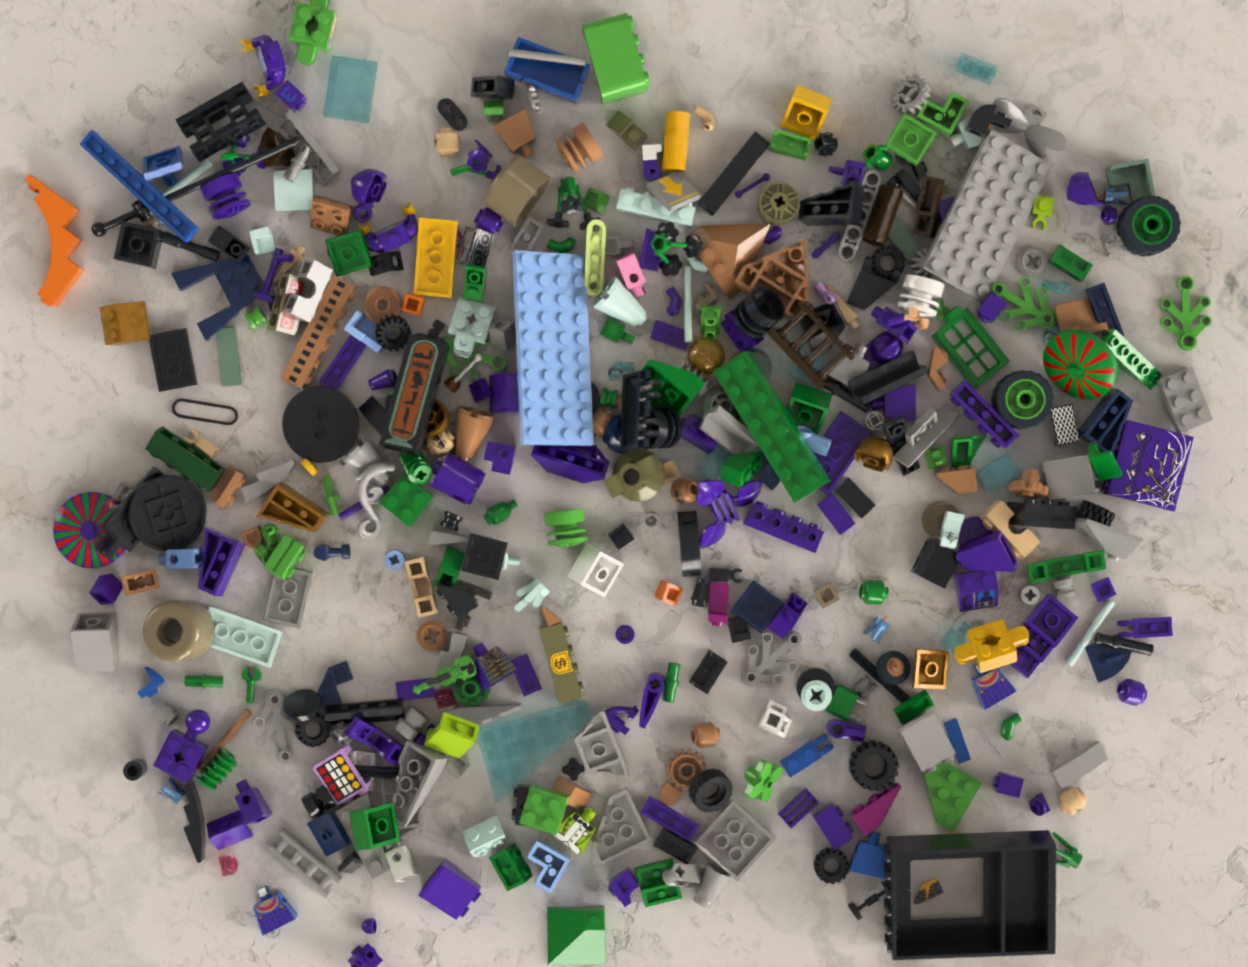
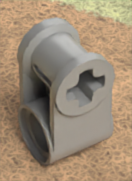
[662,863,701,888]

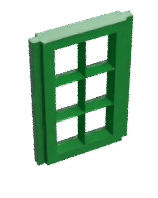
[931,307,1010,390]

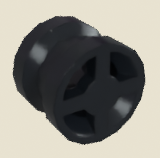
[440,510,463,532]

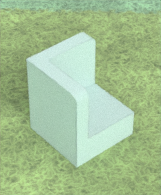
[249,227,276,255]

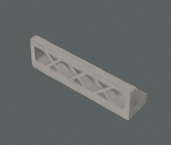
[279,110,341,186]

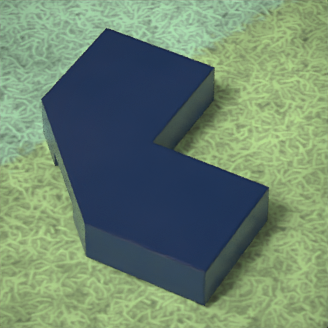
[317,661,354,710]

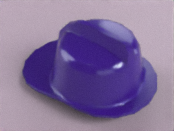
[863,332,903,371]

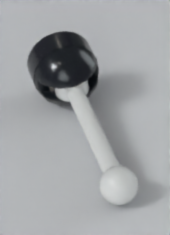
[885,176,917,208]

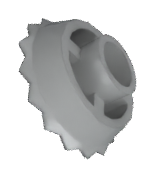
[703,387,736,416]

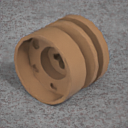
[555,122,604,174]

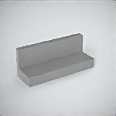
[700,405,756,455]

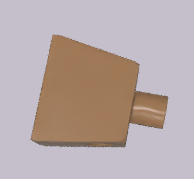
[493,109,536,159]

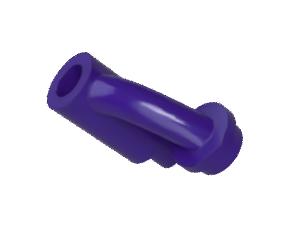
[605,705,639,735]

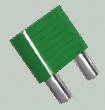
[825,684,869,724]

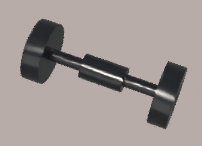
[847,880,886,921]

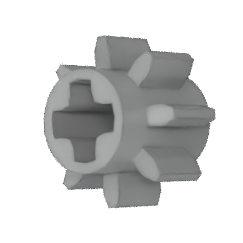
[331,721,353,746]

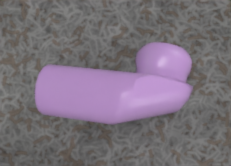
[814,281,837,304]

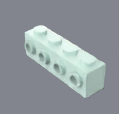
[616,187,696,229]

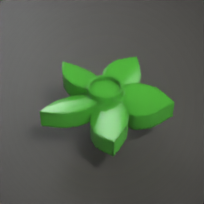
[931,298,950,321]

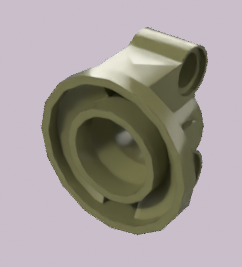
[603,449,665,502]

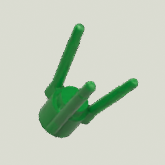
[1052,832,1082,868]

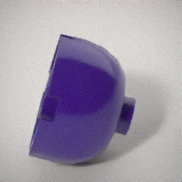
[351,168,387,208]

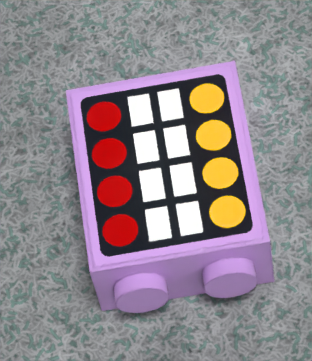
[312,744,373,806]

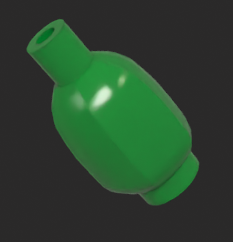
[483,500,518,525]

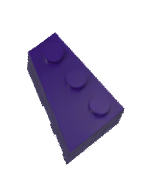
[198,528,245,596]

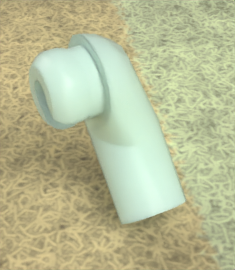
[686,256,709,273]

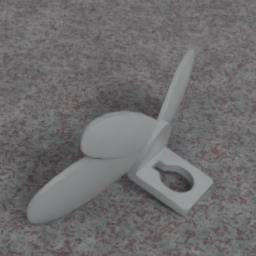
[993,98,1068,158]

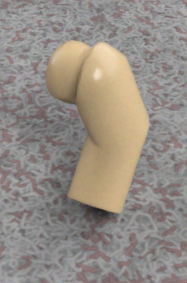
[694,105,715,132]

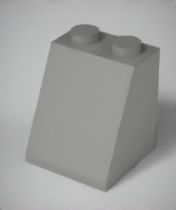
[1041,454,1103,500]
[70,612,119,673]
[899,710,956,774]

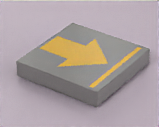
[646,171,701,212]

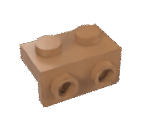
[210,465,246,508]

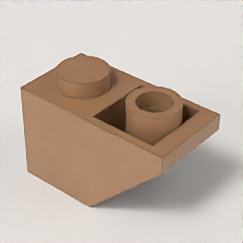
[934,465,978,494]

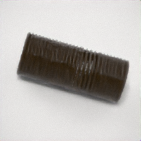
[862,185,903,247]

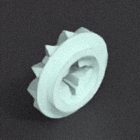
[801,680,832,711]

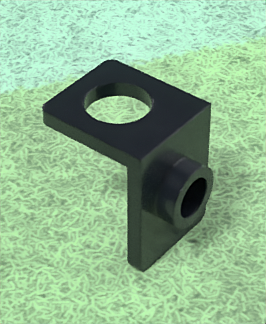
[369,251,404,276]

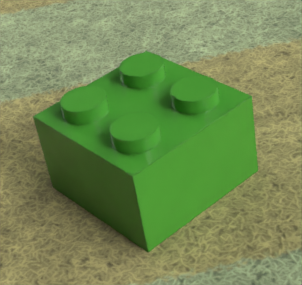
[519,783,570,835]

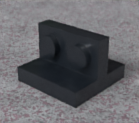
[461,533,508,580]

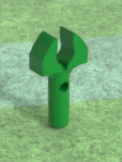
[241,666,262,703]

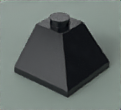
[800,304,845,352]

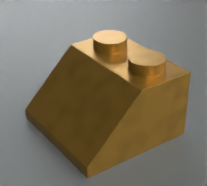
[100,301,151,345]

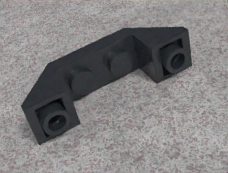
[881,415,920,476]

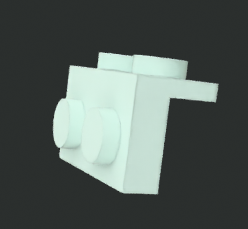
[462,816,509,857]

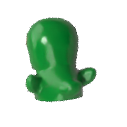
[863,144,892,171]

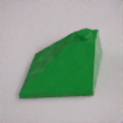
[641,359,705,416]
[547,906,605,965]

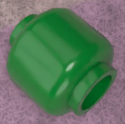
[859,580,889,605]

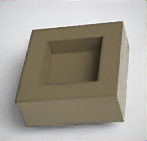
[813,582,840,608]

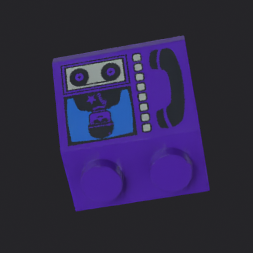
[954,571,998,612]

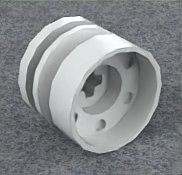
[897,274,944,317]

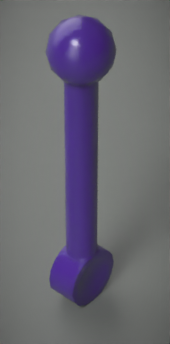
[735,173,770,198]

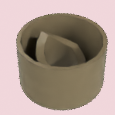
[484,155,551,227]
[143,600,215,662]

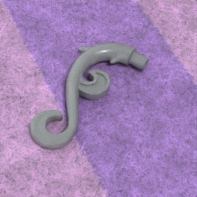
[354,462,395,539]

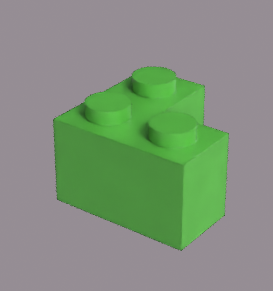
[915,91,969,138]

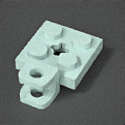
[448,297,496,358]

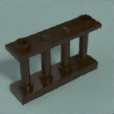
[767,300,856,390]

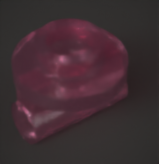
[435,689,457,709]
[219,856,238,876]

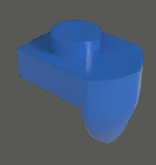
[137,666,165,698]

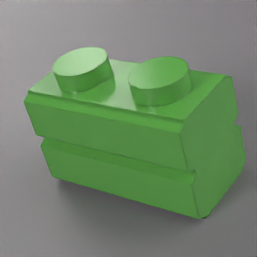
[263,534,306,581]

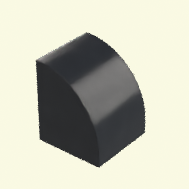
[608,523,634,550]

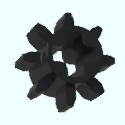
[814,132,838,156]

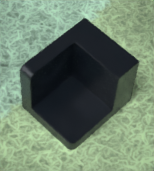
[728,617,751,643]

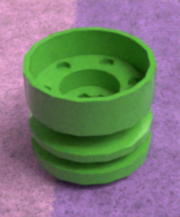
[544,508,588,547]

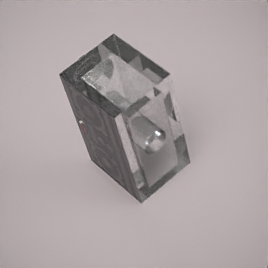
[455,226,494,267]

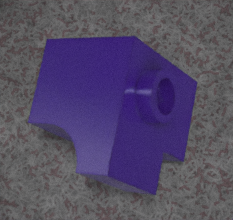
[483,441,517,475]
[608,868,639,907]

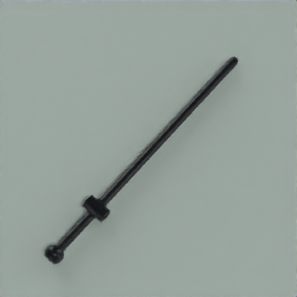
[91,138,299,237]

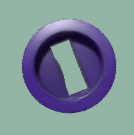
[361,918,377,934]

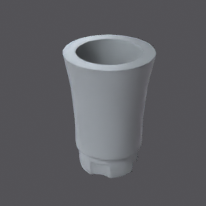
[693,863,731,908]

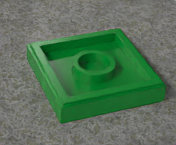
[325,229,372,277]

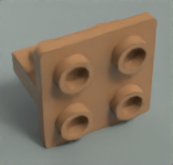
[310,196,355,236]

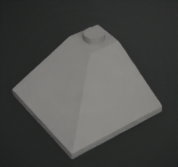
[1076,518,1143,561]

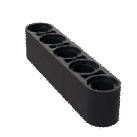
[697,131,770,216]

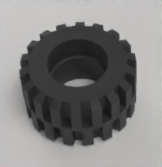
[849,740,899,791]

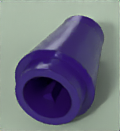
[368,369,397,391]

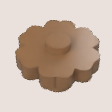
[1008,469,1049,499]

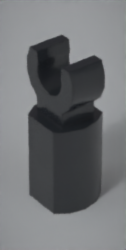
[709,568,742,583]

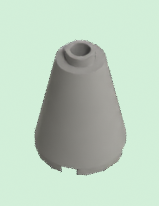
[338,436,392,487]

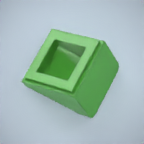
[584,187,610,214]

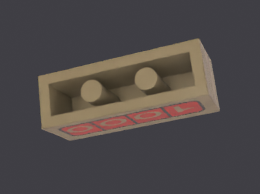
[267,273,307,336]

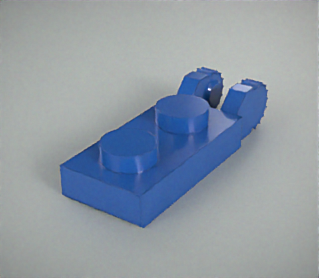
[780,734,834,778]

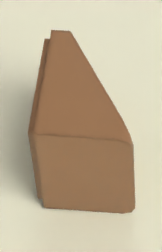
[541,607,562,626]

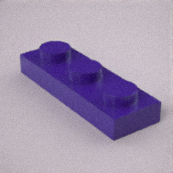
[319,335,367,390]
[640,796,699,842]

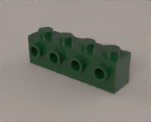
[145,426,226,492]

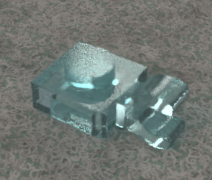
[939,621,971,655]

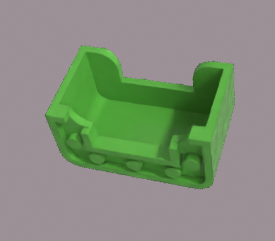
[582,13,650,105]

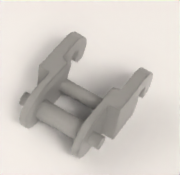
[1100,228,1126,257]

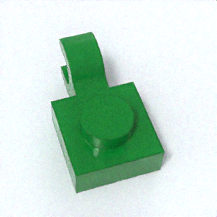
[600,317,635,344]

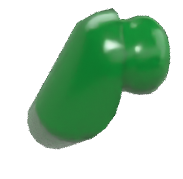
[546,237,576,253]
[1000,713,1022,740]

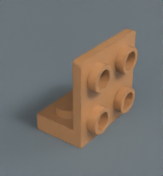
[1054,298,1108,335]

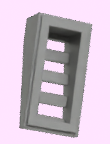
[428,529,469,546]

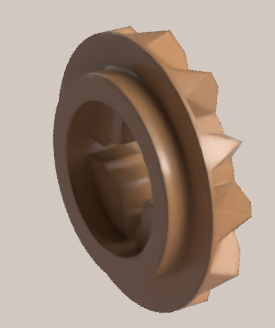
[417,620,448,651]

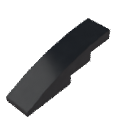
[183,781,206,863]

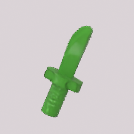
[323,474,340,516]

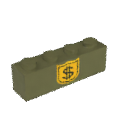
[540,622,584,703]

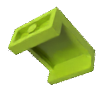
[424,712,480,758]

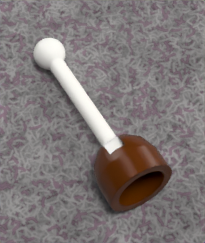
[444,354,482,393]

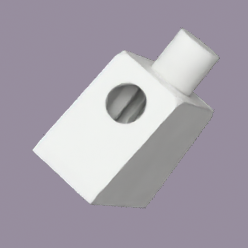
[385,843,420,882]

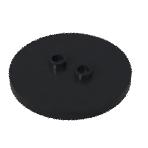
[282,386,360,463]
[128,475,207,551]

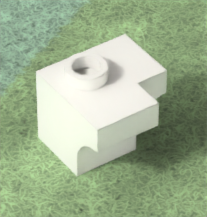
[758,700,792,738]

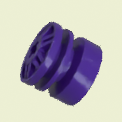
[200,173,251,220]

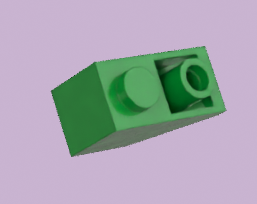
[463,264,487,301]
[721,451,761,487]
[433,546,465,587]

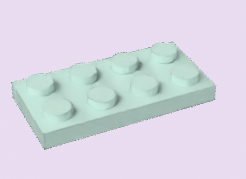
[208,606,283,668]

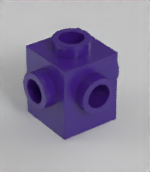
[347,943,383,967]

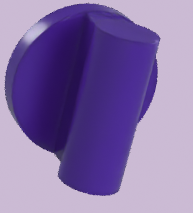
[1029,793,1050,816]

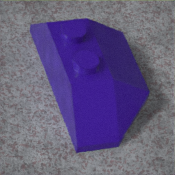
[531,445,610,483]

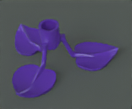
[697,479,762,548]

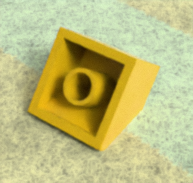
[780,85,833,140]

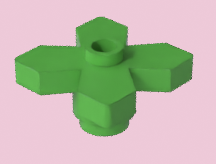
[744,759,784,802]

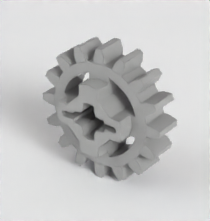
[891,74,931,115]

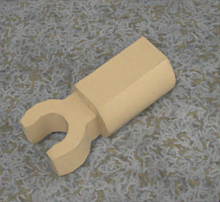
[184,429,219,458]

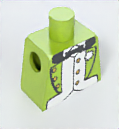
[554,807,597,856]

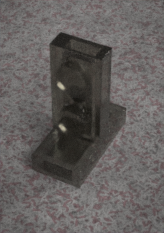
[455,579,493,631]

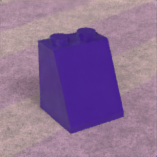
[489,373,519,413]
[418,858,481,920]

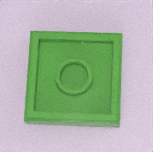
[885,113,937,166]

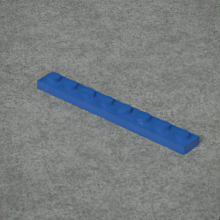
[80,129,199,243]

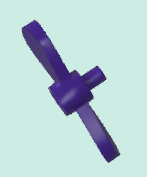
[812,232,841,259]

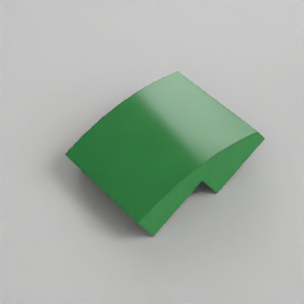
[635,858,682,908]

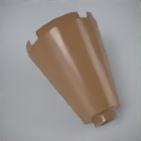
[455,406,494,461]

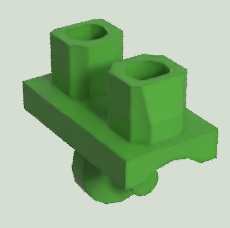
[700,304,721,339]

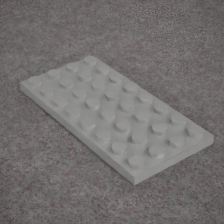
[920,130,1053,303]

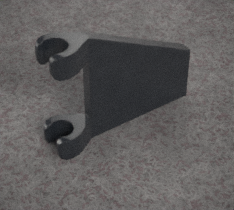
[846,256,901,310]

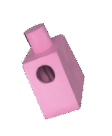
[614,252,646,298]

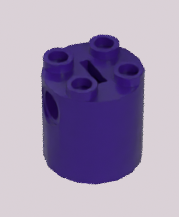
[431,453,486,505]

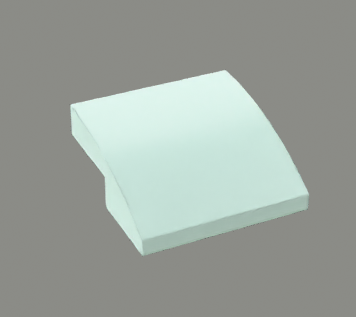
[273,168,314,211]

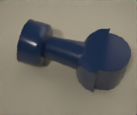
[313,544,351,561]

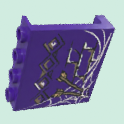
[1102,420,1194,512]

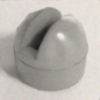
[643,511,659,528]

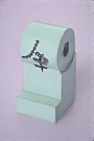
[939,511,965,549]

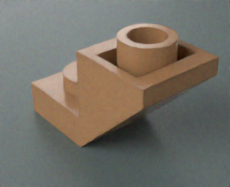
[927,346,948,392]

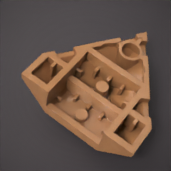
[686,224,770,299]
[734,239,809,323]

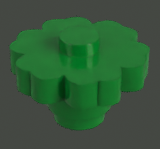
[452,676,491,706]

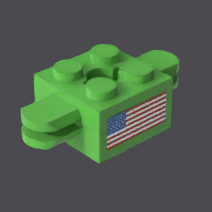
[288,0,338,66]

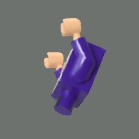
[871,306,929,344]

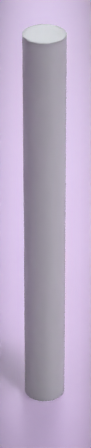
[509,49,586,66]

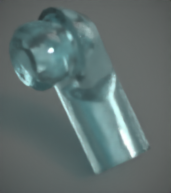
[1042,279,1071,295]
[1043,326,1061,344]
[608,362,634,381]

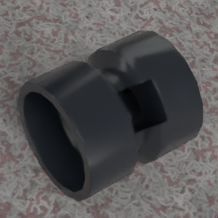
[301,785,336,818]

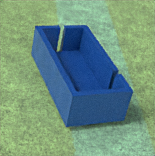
[504,37,590,104]

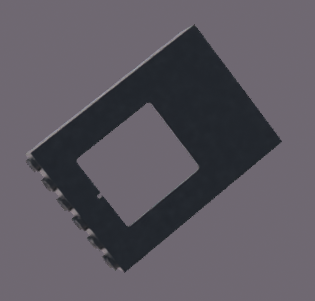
[883,830,1056,960]

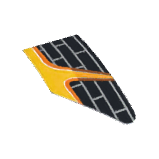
[914,878,944,904]

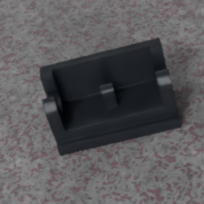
[689,649,728,694]
[653,827,697,864]

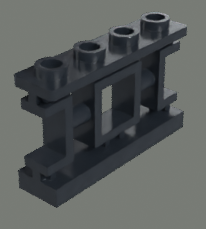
[175,82,266,162]

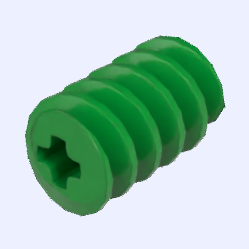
[399,451,433,484]
[196,747,238,790]

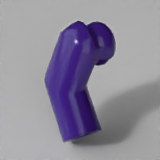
[665,286,682,316]

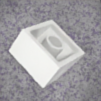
[567,543,624,597]

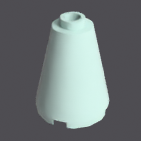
[593,276,647,327]

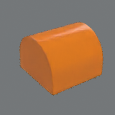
[401,292,425,316]

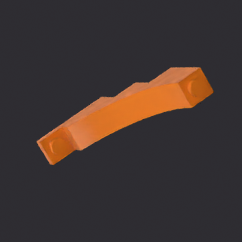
[25,174,84,307]

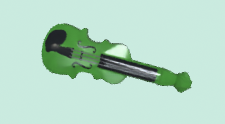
[413,655,477,694]

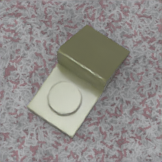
[606,111,647,151]

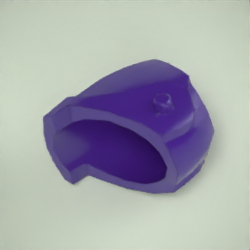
[1066,172,1104,206]

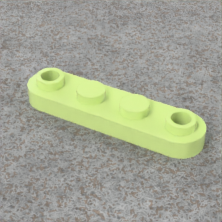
[584,219,606,296]

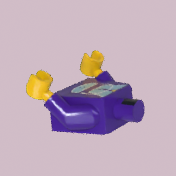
[239,35,286,97]

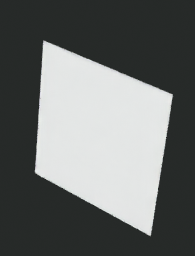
[690,839,727,871]

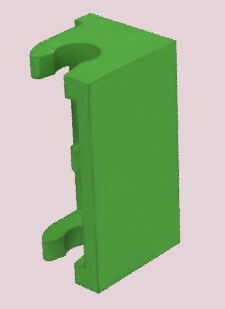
[769,129,812,161]

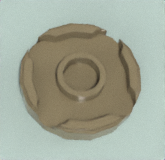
[921,501,959,539]

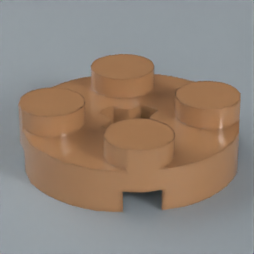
[363,286,402,324]

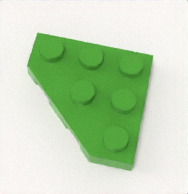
[923,762,982,832]

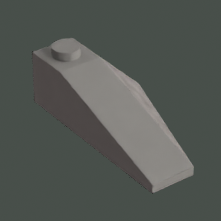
[392,740,448,828]

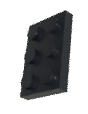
[149,328,198,392]

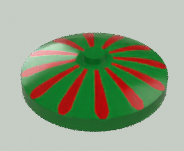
[1043,329,1118,400]

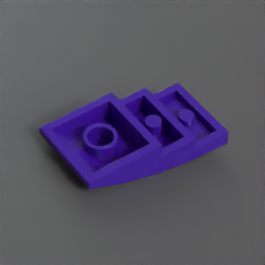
[1010,593,1078,678]

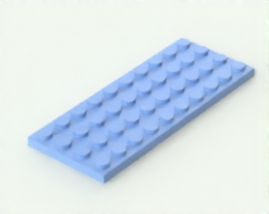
[513,250,594,446]

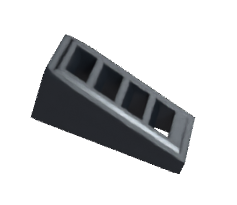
[337,850,363,873]

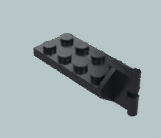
[95,466,165,560]

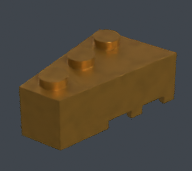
[256,482,330,532]

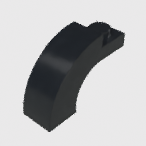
[677,511,701,577]

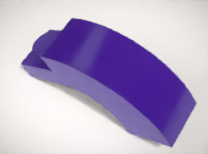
[345,716,404,767]

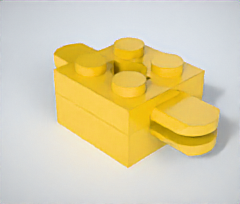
[954,619,1029,673]

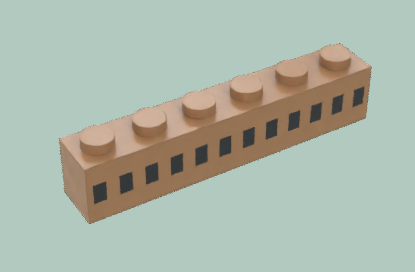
[281,275,357,389]

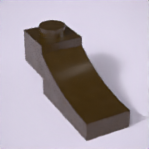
[912,176,945,239]

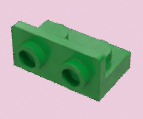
[489,843,533,891]

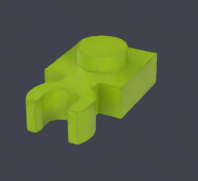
[1031,195,1055,230]

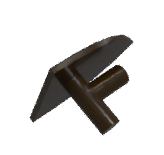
[260,127,295,167]

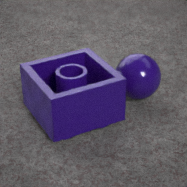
[153,709,210,783]

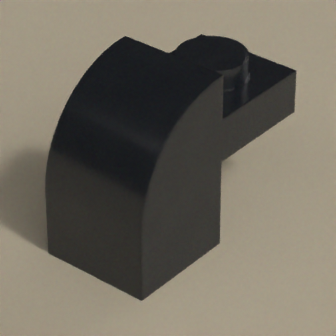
[965,104,1012,137]

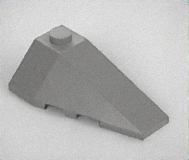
[441,704,522,725]

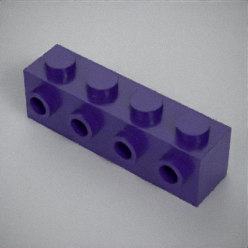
[949,380,1019,449]
[743,501,824,553]

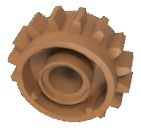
[666,749,707,791]

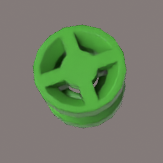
[245,306,268,330]

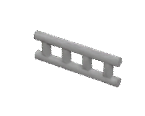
[267,829,342,898]

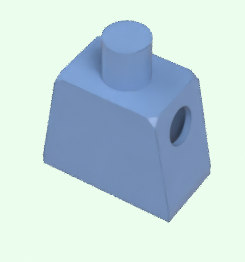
[158,548,203,569]

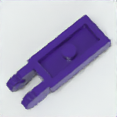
[1117,616,1173,638]

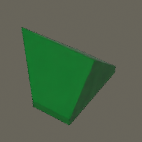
[949,435,987,467]

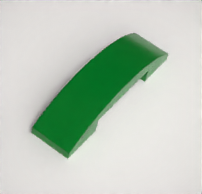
[1027,550,1107,584]

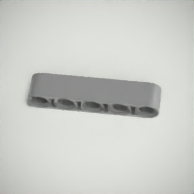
[837,170,881,262]

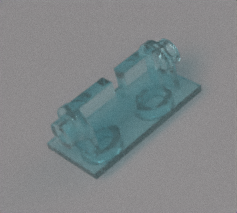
[955,53,997,84]

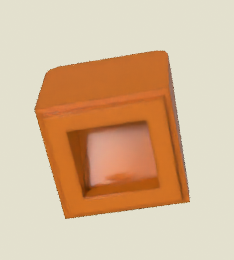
[654,580,683,606]

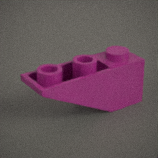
[850,782,901,836]

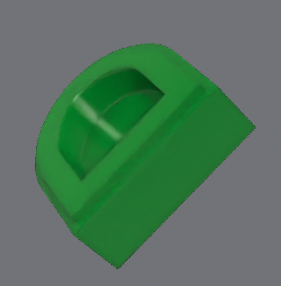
[943,306,963,323]

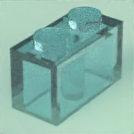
[976,453,1021,494]

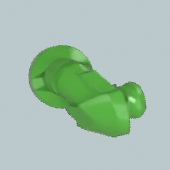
[253,524,279,564]

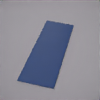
[944,718,971,764]

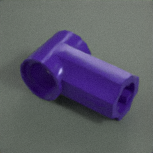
[826,719,866,742]

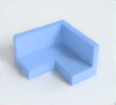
[344,310,392,354]

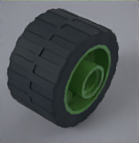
[991,370,1054,429]

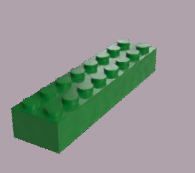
[713,350,831,503]

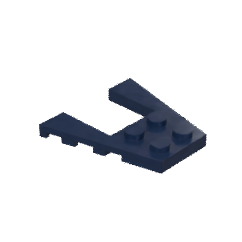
[171,255,264,341]

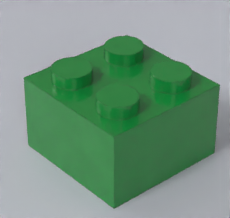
[379,473,435,527]

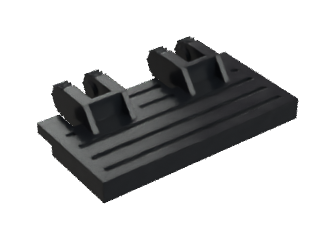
[620,370,661,452]

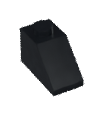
[470,75,515,100]
[358,396,388,435]

